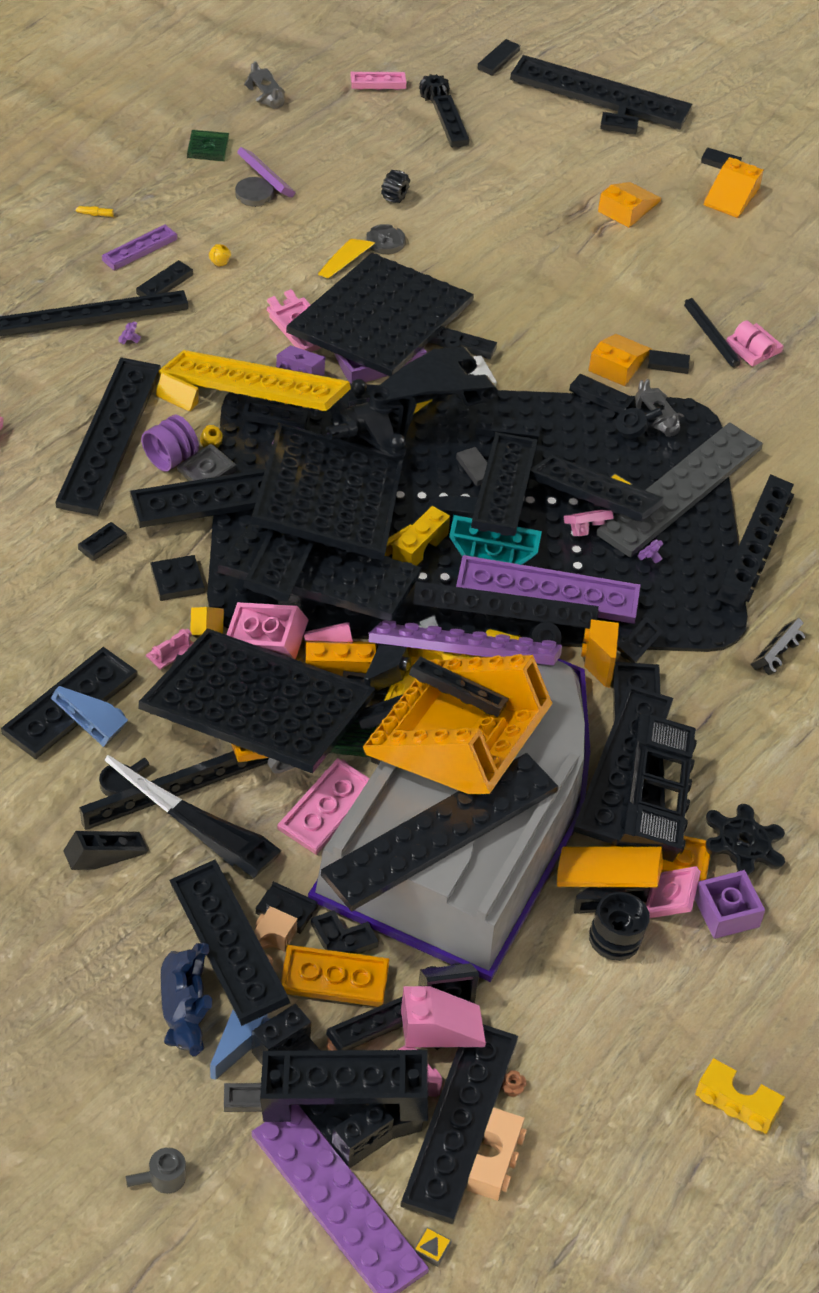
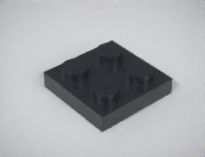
[150,555,205,601]

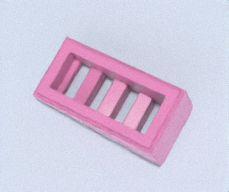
[304,622,353,642]

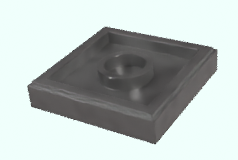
[177,444,237,481]

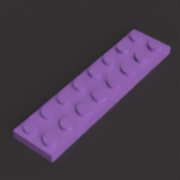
[456,555,640,624]
[369,620,562,666]
[252,1104,429,1293]

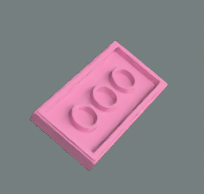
[277,758,370,855]

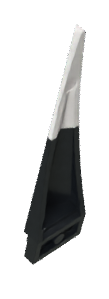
[105,755,282,878]

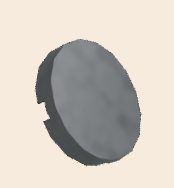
[235,177,273,206]
[366,224,405,254]

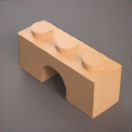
[254,906,297,965]
[467,1107,527,1201]

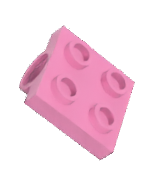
[726,320,783,367]

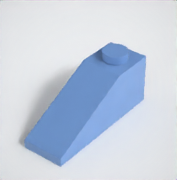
[51,686,128,747]
[210,1010,270,1080]

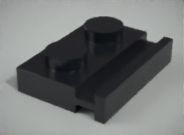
[255,881,318,934]

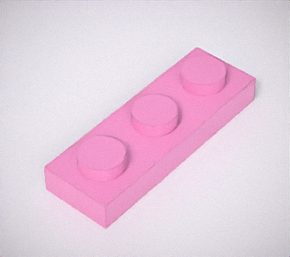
[350,72,406,90]

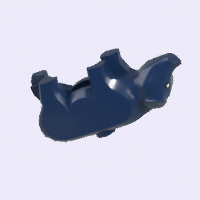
[161,943,212,1056]

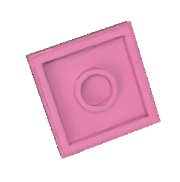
[646,866,701,918]

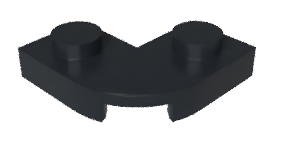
[311,910,379,954]

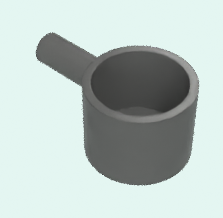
[125,1148,186,1194]

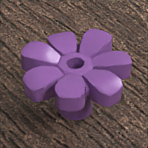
[118,321,141,344]
[638,540,663,563]

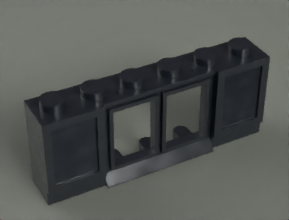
[617,713,697,862]

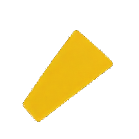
[318,239,375,278]

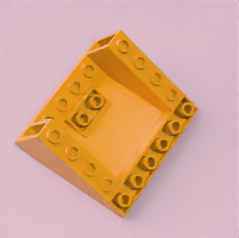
[363,654,552,794]

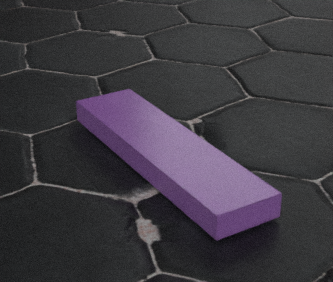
[237,147,296,198]
[102,224,177,271]

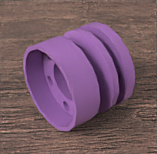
[141,414,199,472]

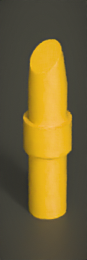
[75,206,114,217]

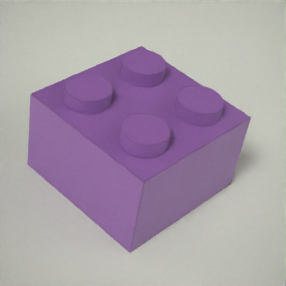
[695,870,765,939]

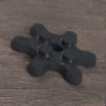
[705,804,785,876]

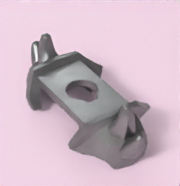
[244,61,285,109]
[635,379,684,436]

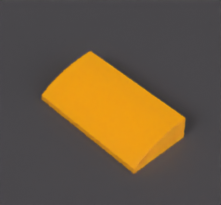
[557,847,663,887]

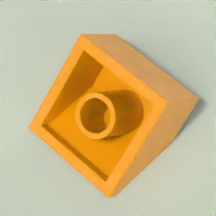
[581,619,619,688]

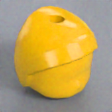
[209,244,231,267]
[200,425,223,448]

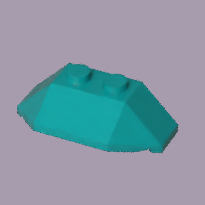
[449,515,542,565]

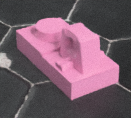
[564,510,613,536]

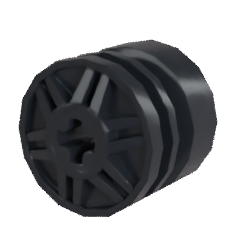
[589,892,650,961]

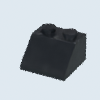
[418,963,479,1004]

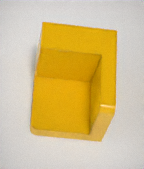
[190,607,224,635]

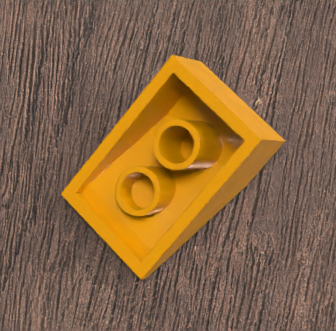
[703,157,764,218]
[598,182,661,228]
[588,334,652,386]

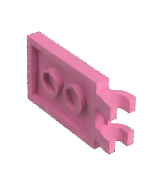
[267,289,321,352]

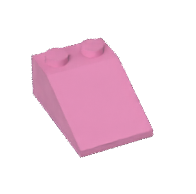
[226,602,308,660]
[401,986,486,1047]

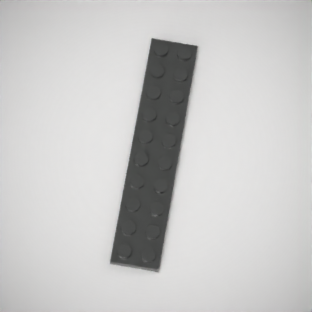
[596,422,763,558]

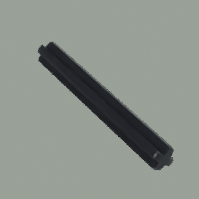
[684,298,741,368]

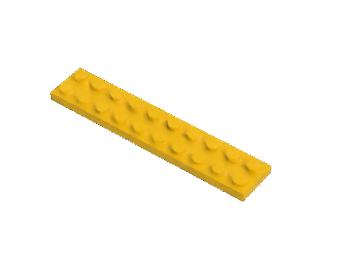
[159,350,351,411]

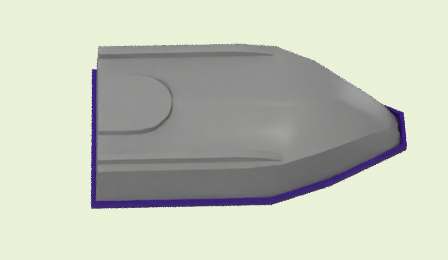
[308,658,590,982]

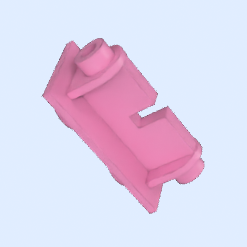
[146,629,193,670]

